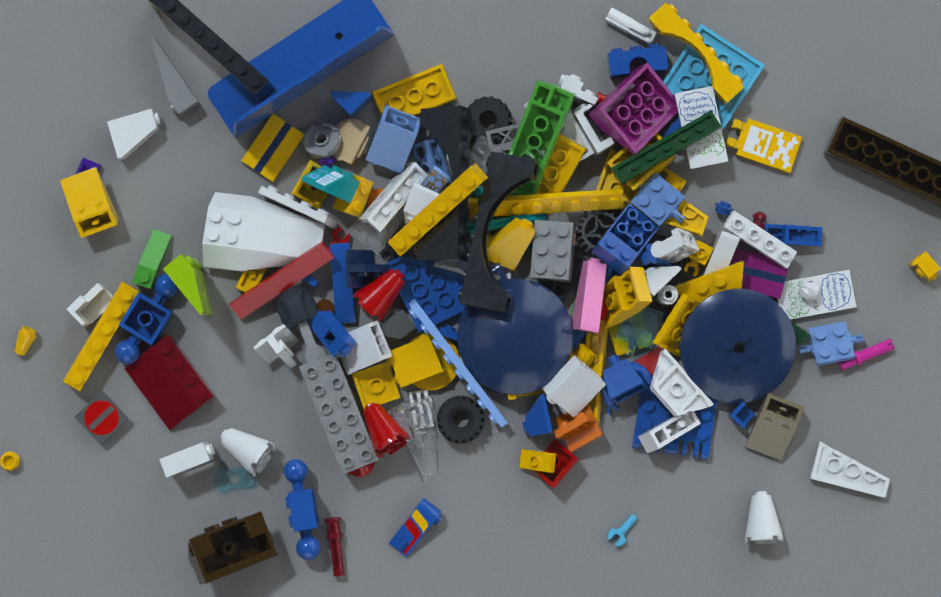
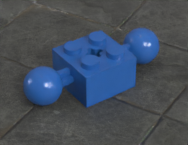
[115,274,179,364]
[283,459,321,560]

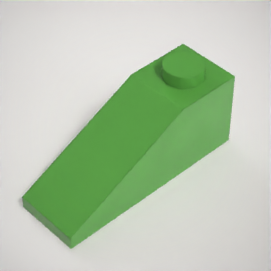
[132,229,172,290]

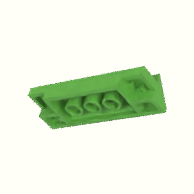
[509,80,576,195]

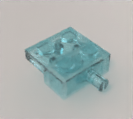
[614,307,664,357]

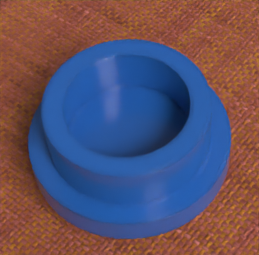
[715,200,734,216]

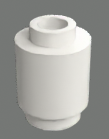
[657,285,678,305]

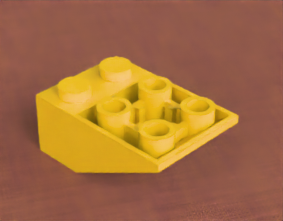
[60,167,119,238]

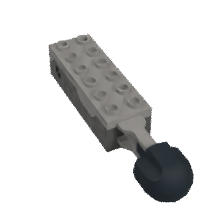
[277,286,380,478]

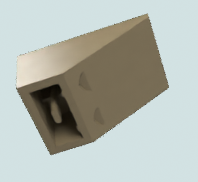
[745,393,805,460]

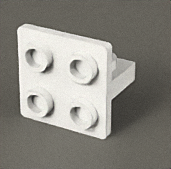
[253,324,299,368]

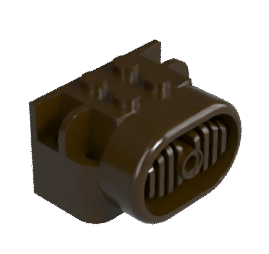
[188,511,278,585]

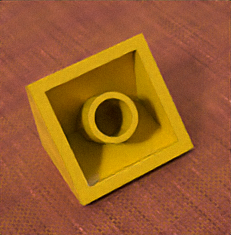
[291,160,328,209]

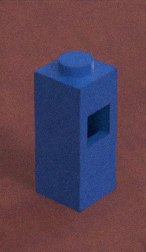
[309,311,356,357]

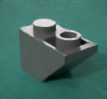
[378,308,416,339]

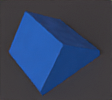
[331,91,372,118]

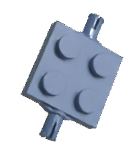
[630,173,686,227]
[798,321,864,366]

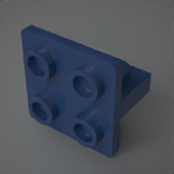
[346,249,389,288]

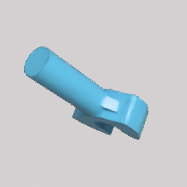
[607,514,638,547]

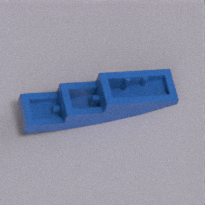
[741,224,822,247]
[330,242,355,323]

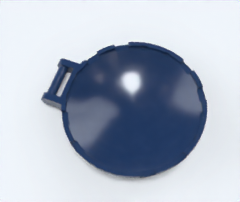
[457,262,573,394]

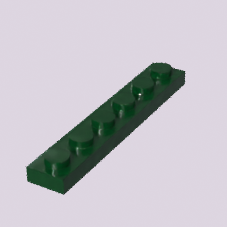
[611,111,721,186]

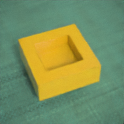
[573,343,596,367]

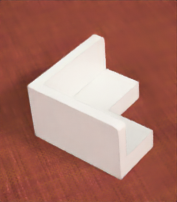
[67,283,113,327]

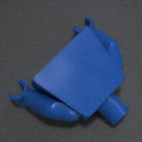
[600,355,654,416]

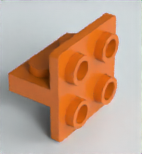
[553,404,603,452]

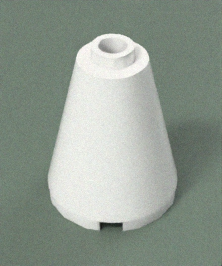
[220,428,275,477]
[745,491,783,544]

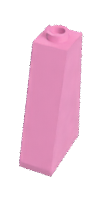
[571,258,607,333]

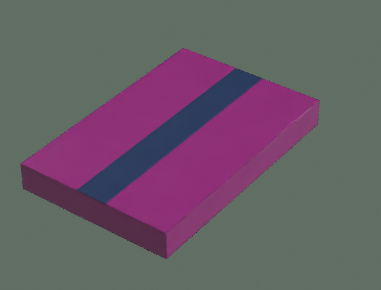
[729,249,789,299]

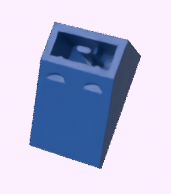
[591,203,659,275]

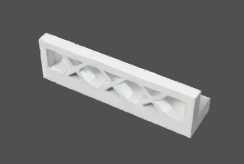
[359,162,428,232]

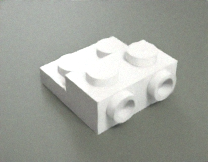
[558,74,598,110]

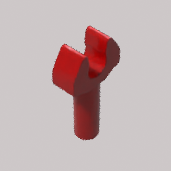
[327,227,350,250]

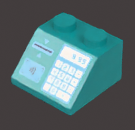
[301,165,360,203]

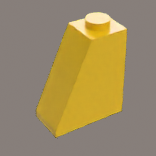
[486,218,535,271]

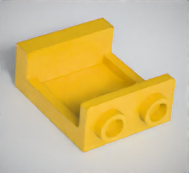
[387,335,447,388]

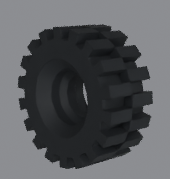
[468,96,512,146]
[437,395,485,444]

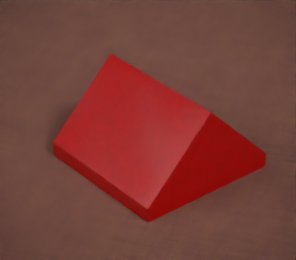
[533,439,579,488]

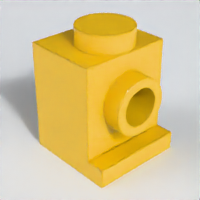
[908,251,941,282]

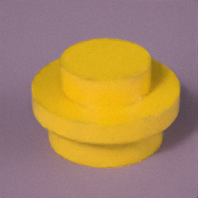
[0,451,20,471]

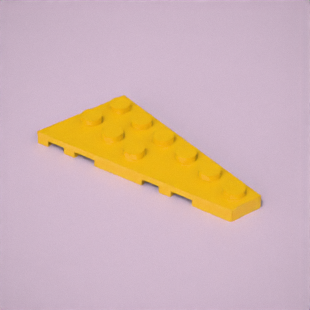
[596,148,708,236]

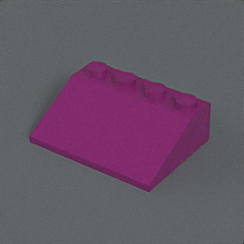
[589,63,678,155]

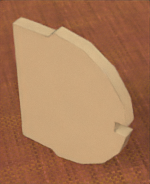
[333,118,371,165]

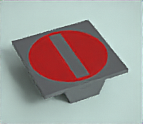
[75,391,129,445]

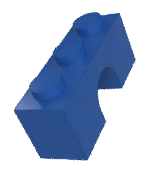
[607,44,668,78]

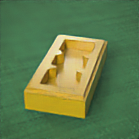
[519,449,556,473]

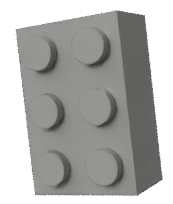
[530,220,576,283]

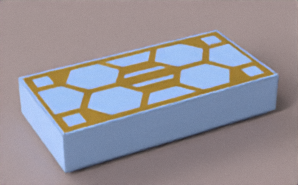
[420,166,450,193]

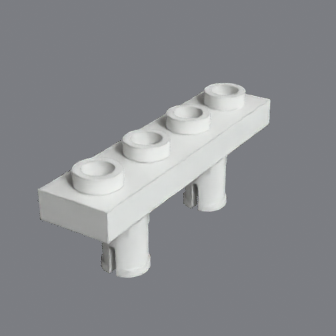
[723,211,797,268]

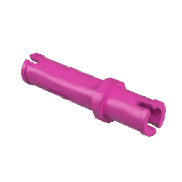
[837,338,895,371]

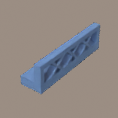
[411,138,452,194]

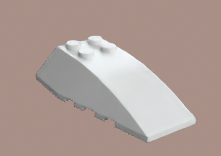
[202,192,325,272]

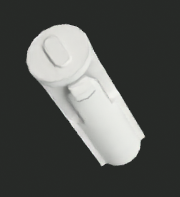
[605,8,657,45]

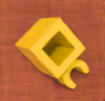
[683,240,714,276]

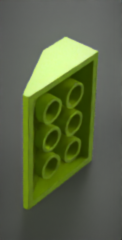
[163,254,212,317]

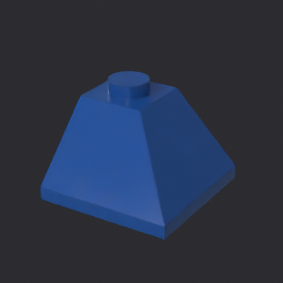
[522,394,553,436]

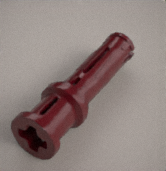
[324,517,345,576]

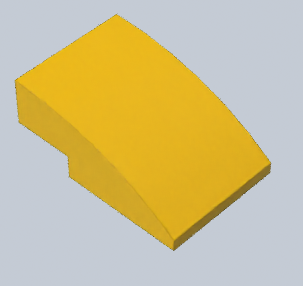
[602,267,652,328]

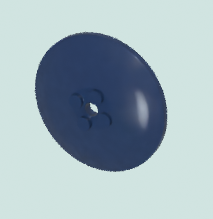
[680,288,796,403]

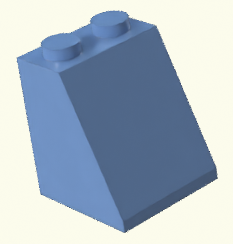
[365,105,420,173]

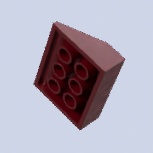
[125,334,216,431]

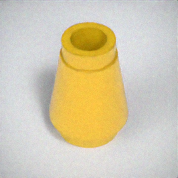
[14,326,37,356]

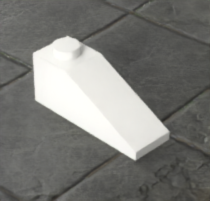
[638,412,701,453]

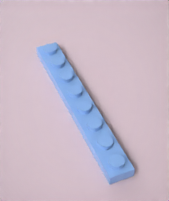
[408,299,508,427]

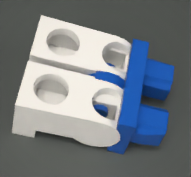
[640,227,699,267]

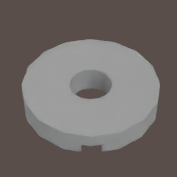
[303,123,341,159]

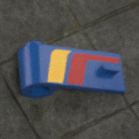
[389,497,443,557]

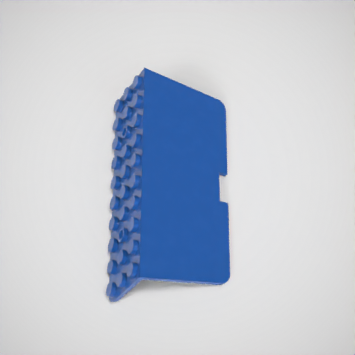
[208,0,395,139]

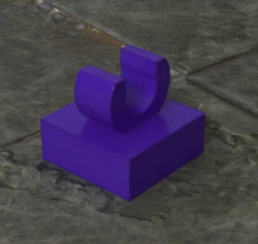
[76,157,102,174]

